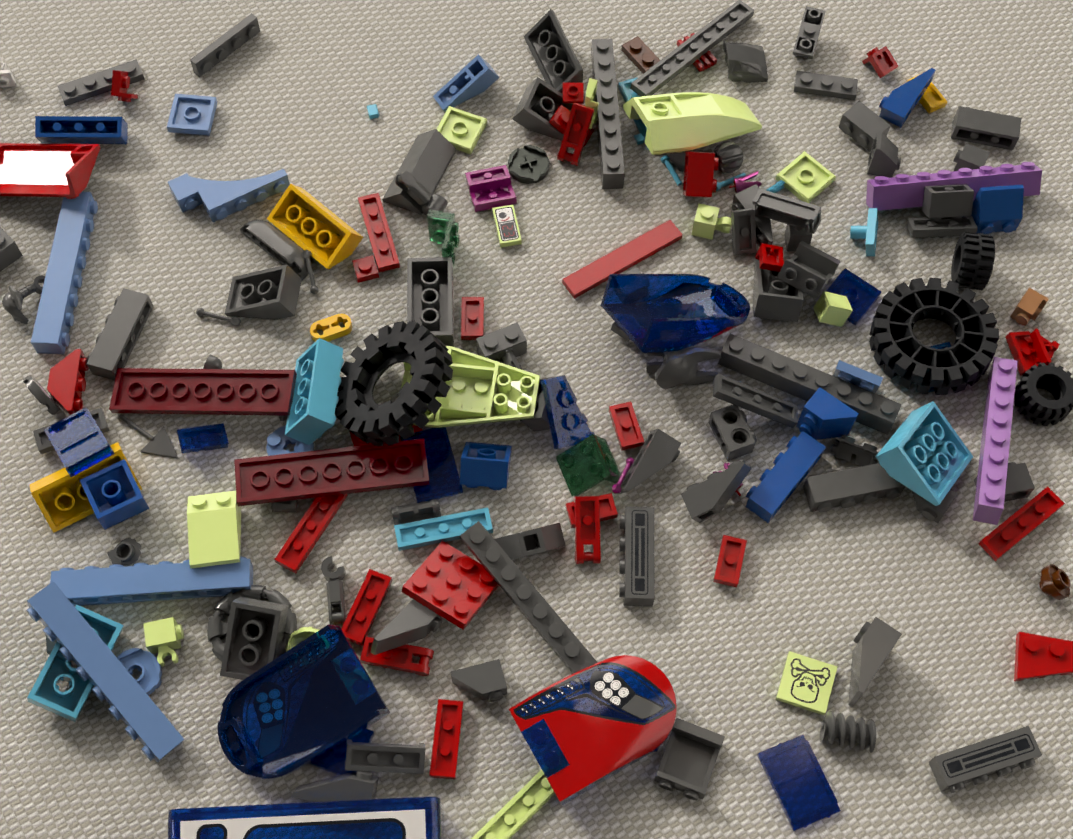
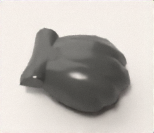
[107,538,141,566]

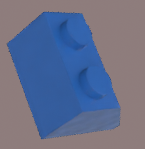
[971,185,1024,234]
[796,387,859,440]
[459,442,512,490]
[80,459,149,530]

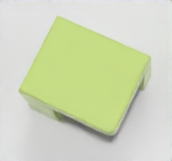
[813,291,853,327]

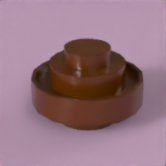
[1039,564,1071,600]

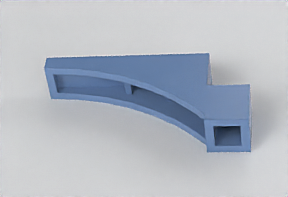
[168,169,290,222]

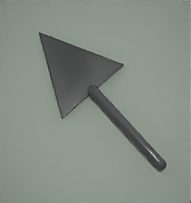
[119,414,178,458]

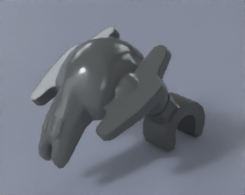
[2,275,45,324]

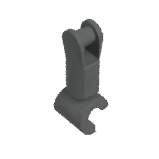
[395,171,448,221]
[321,556,346,626]

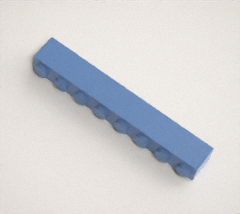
[31,192,98,354]
[50,556,253,606]
[26,581,184,763]

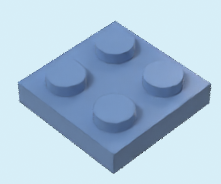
[167,94,218,136]
[833,360,883,393]

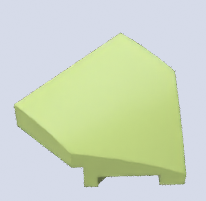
[585,78,599,129]

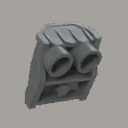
[723,41,768,83]

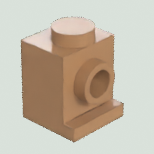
[1010,287,1049,326]

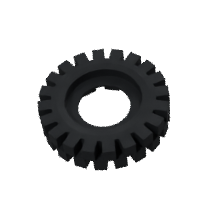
[335,321,453,446]

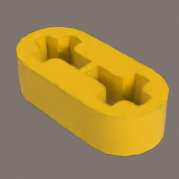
[310,313,352,342]

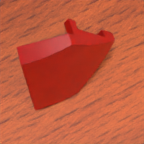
[1005,329,1060,376]

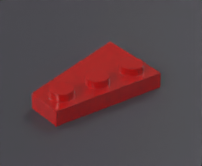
[1014,632,1073,681]

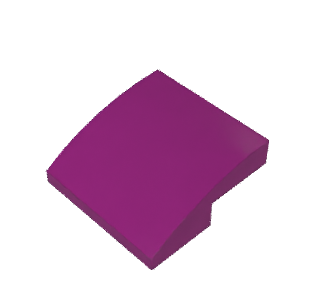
[465,165,517,212]

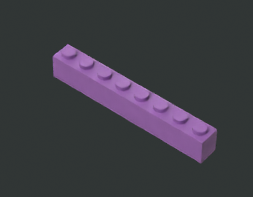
[866,162,1042,211]
[973,357,1018,525]

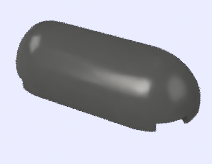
[240,220,312,280]

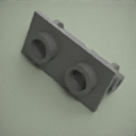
[830,435,879,466]
[391,499,441,525]

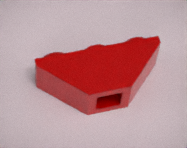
[47,349,89,418]

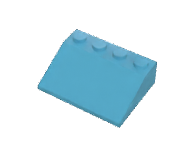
[876,401,973,506]

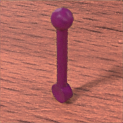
[612,457,634,494]

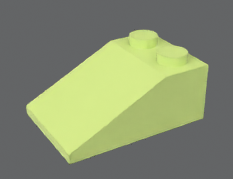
[187,491,241,569]

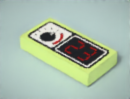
[492,205,522,248]

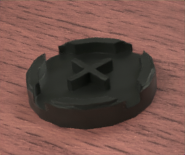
[508,145,550,184]

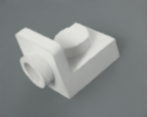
[0,56,16,88]

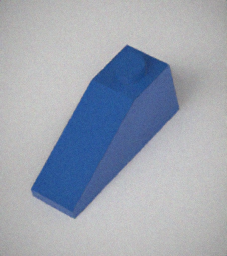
[879,68,936,128]

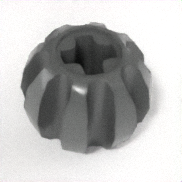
[713,141,744,173]

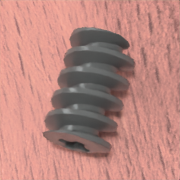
[820,711,877,753]

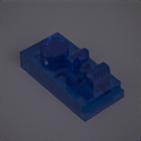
[177,423,229,453]

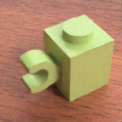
[691,203,732,240]
[143,617,184,667]

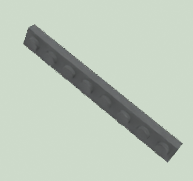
[630,0,754,97]
[460,521,604,689]

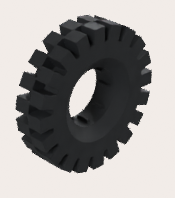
[869,278,999,395]

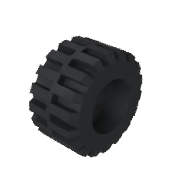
[951,232,995,291]
[1014,363,1073,426]

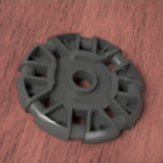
[207,585,297,663]

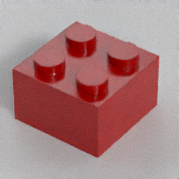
[683,151,718,197]

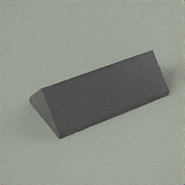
[524,9,583,93]
[382,129,456,215]

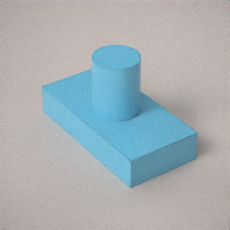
[850,208,878,257]

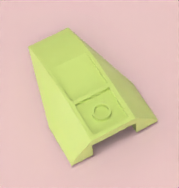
[623,92,762,155]
[401,346,540,428]

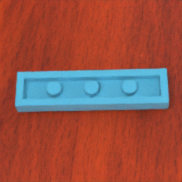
[394,507,493,551]

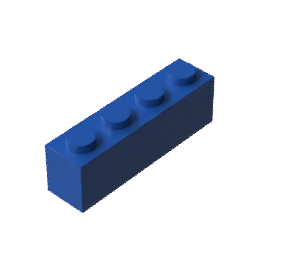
[35,116,128,144]
[745,431,826,523]

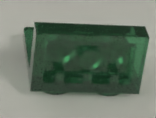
[427,209,460,266]
[556,434,621,497]

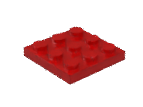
[401,541,499,630]

